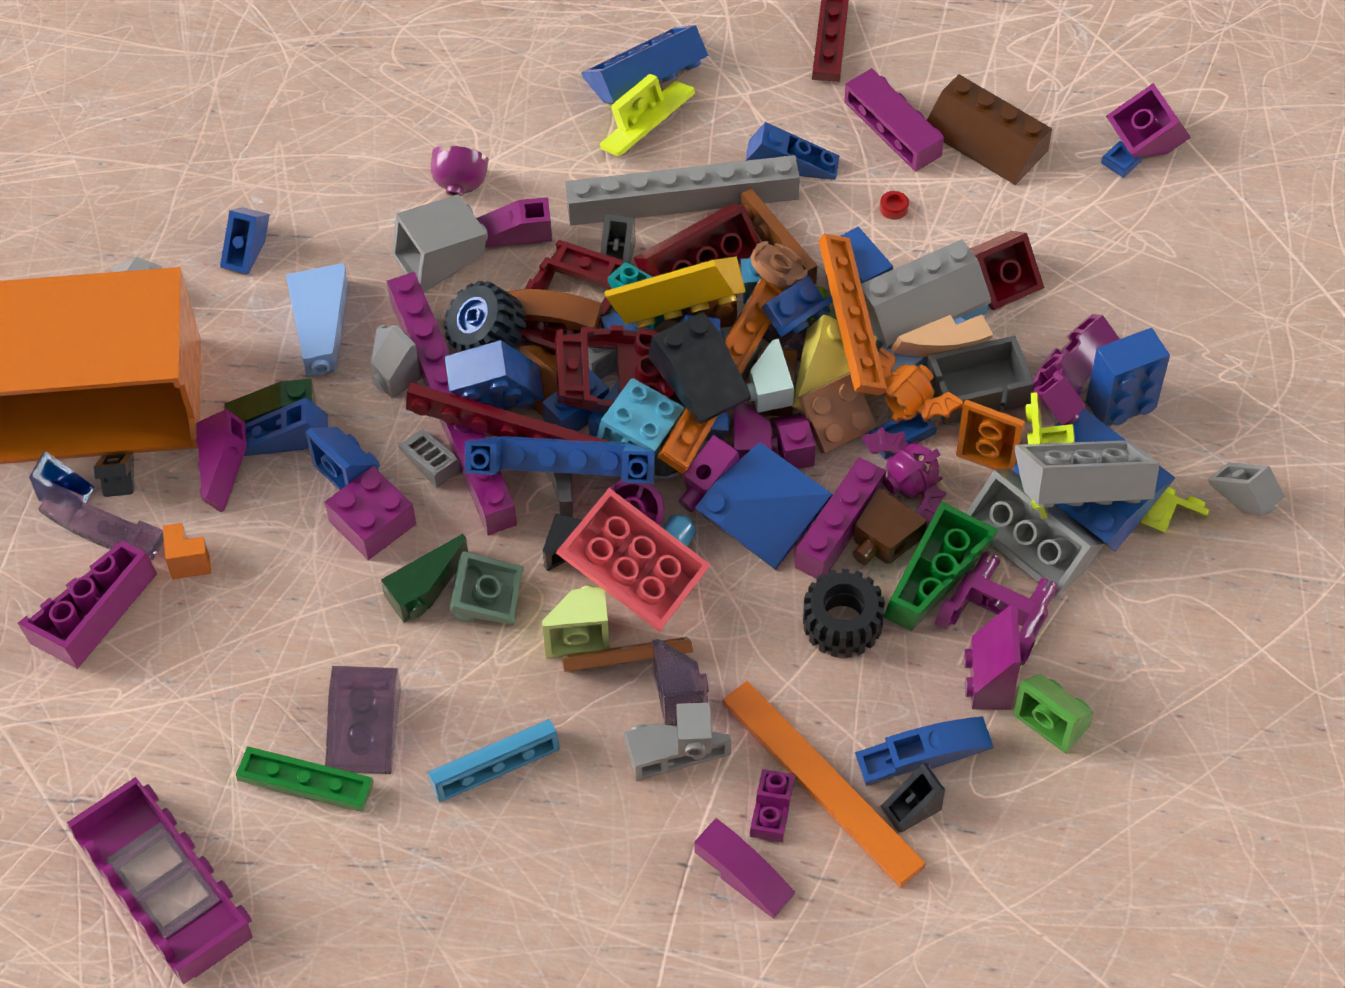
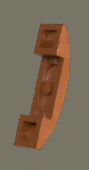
[506,289,603,331]

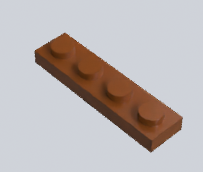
[741,188,818,284]

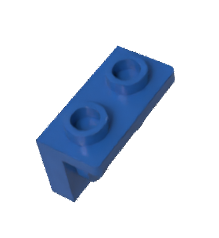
[761,276,833,337]

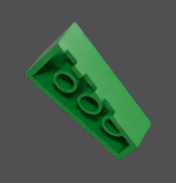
[884,502,999,631]

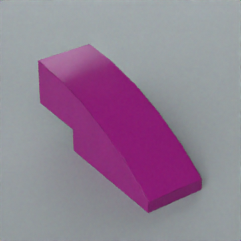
[694,818,795,919]

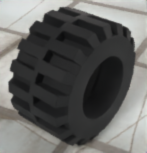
[803,569,885,658]

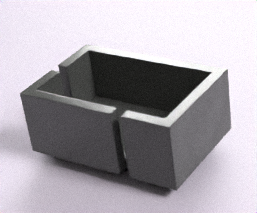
[927,336,1035,425]

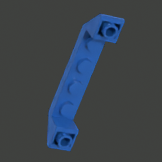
[465,436,655,484]

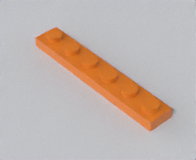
[818,233,887,396]

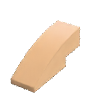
[891,314,993,358]

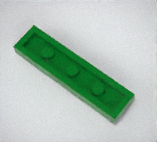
[236,746,374,812]

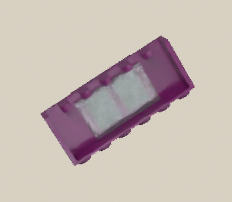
[67,777,253,985]

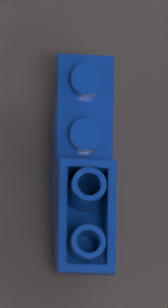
[855,716,994,786]

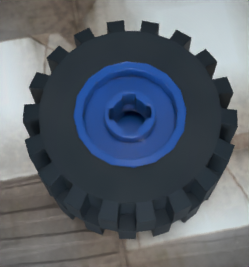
[444,281,526,352]

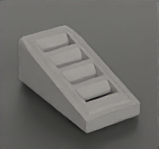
[399,429,461,488]

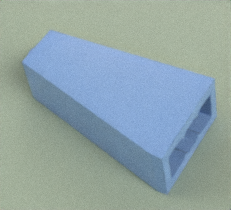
[286,263,349,376]

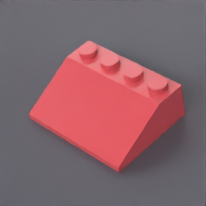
[556,488,711,632]

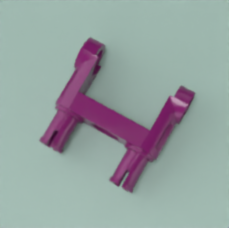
[935,551,1058,666]

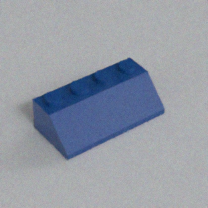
[581,25,709,103]

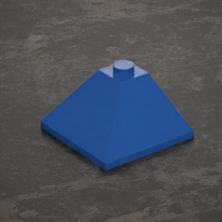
[695,442,833,570]

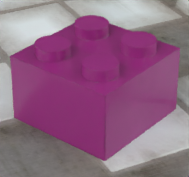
[324,466,416,560]

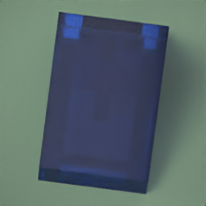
[29,451,95,512]

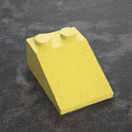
[792,315,877,411]

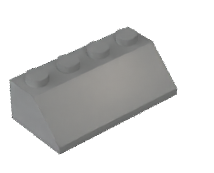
[861,239,991,349]
[1015,440,1160,507]
[966,468,1105,597]

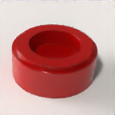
[880,191,909,220]

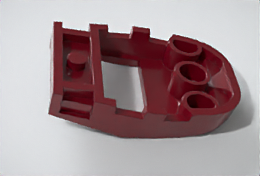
[521,239,623,352]
[554,325,675,413]

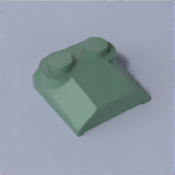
[450,551,524,625]

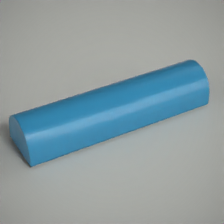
[427,719,560,803]

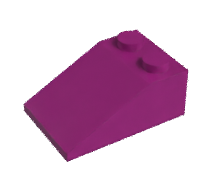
[964,604,1021,710]

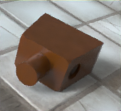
[853,488,927,565]

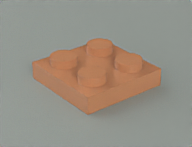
[798,372,877,453]

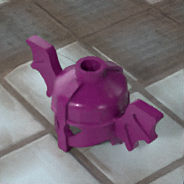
[862,428,947,530]

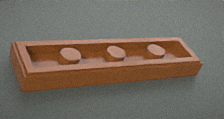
[561,636,693,672]

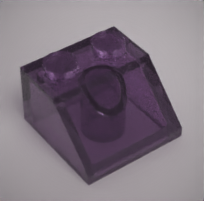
[652,639,709,726]

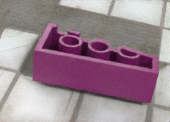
[17,541,157,669]

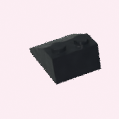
[648,312,751,425]

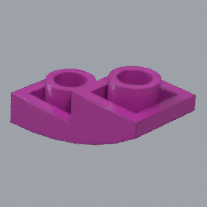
[749,769,795,843]

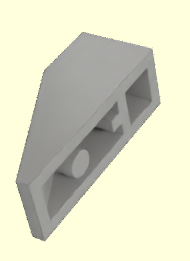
[624,723,731,781]

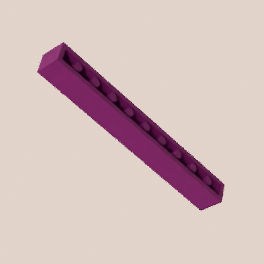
[387,272,517,535]

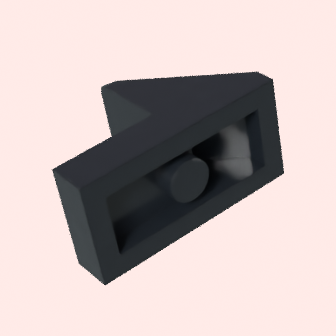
[93,452,134,497]

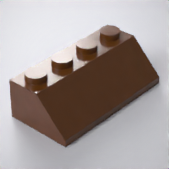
[926,74,1052,185]

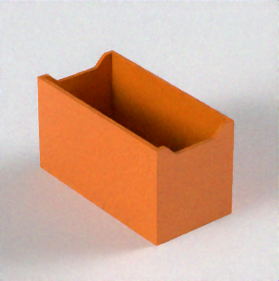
[0,267,201,464]

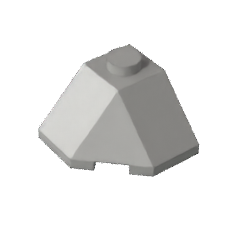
[371,324,421,398]

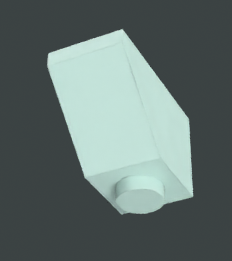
[746,339,794,413]

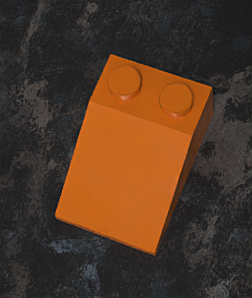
[956,400,1029,471]

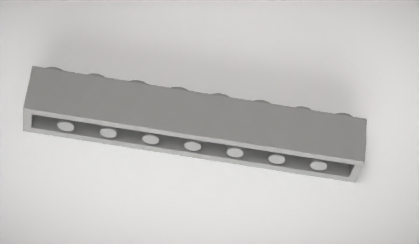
[565,155,800,226]

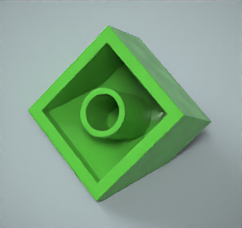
[1013,674,1093,754]

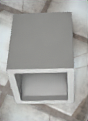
[392,194,488,292]

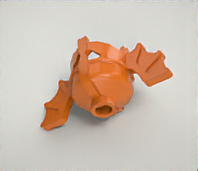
[878,348,963,423]

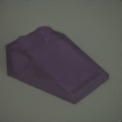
[325,666,401,774]

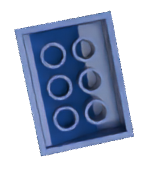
[1012,409,1175,552]

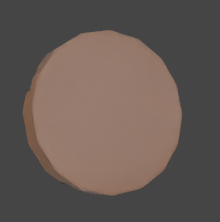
[750,241,808,289]

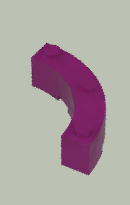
[1033,314,1120,425]

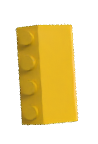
[604,256,746,328]

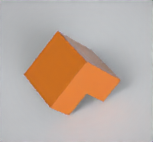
[163,523,212,579]

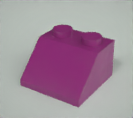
[1106,83,1191,158]

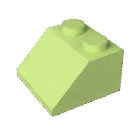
[542,586,610,658]

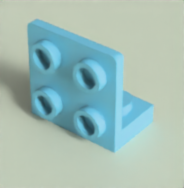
[597,378,684,461]

